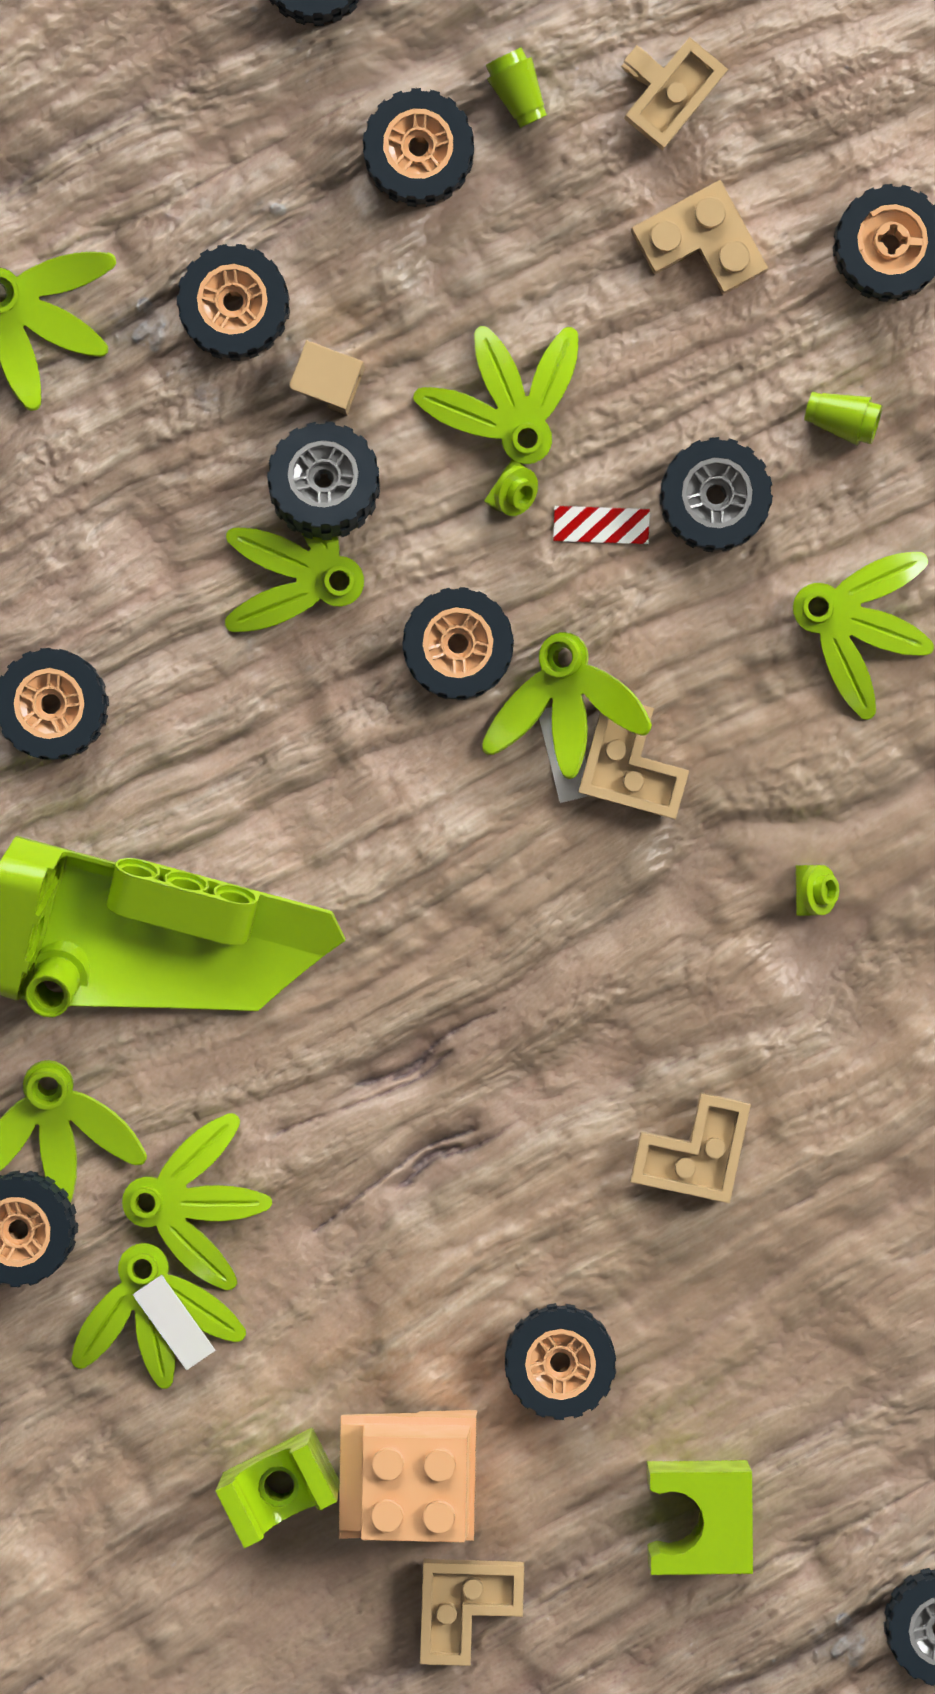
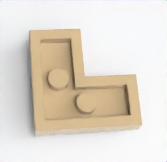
[631,180,768,295]
[578,705,689,819]
[630,1092,751,1203]
[420,1559,524,1666]

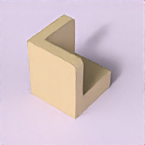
[290,340,365,416]

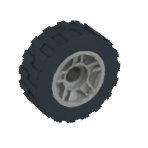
[267,421,380,540]
[659,437,773,552]
[883,1568,935,1686]

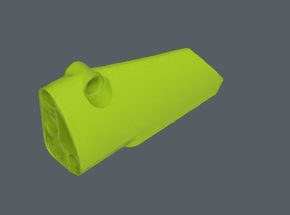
[0,836,346,1018]

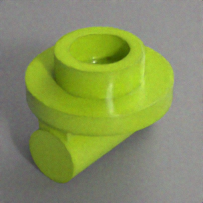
[484,459,538,516]
[795,865,839,916]

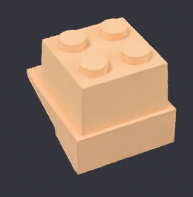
[339,1410,477,1542]

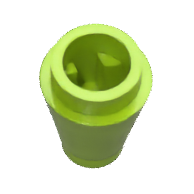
[486,47,547,128]
[804,392,883,446]

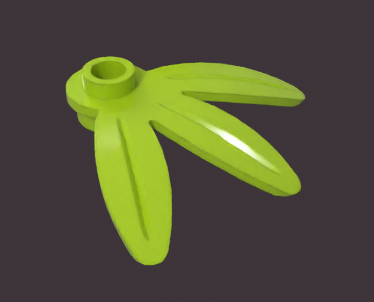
[0,251,116,411]
[413,326,578,464]
[225,528,364,632]
[793,552,934,720]
[482,632,652,779]
[0,1060,147,1203]
[122,1113,272,1290]
[71,1243,246,1389]

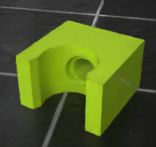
[215,1427,340,1549]
[647,1460,753,1575]

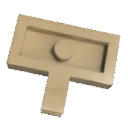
[621,37,728,151]

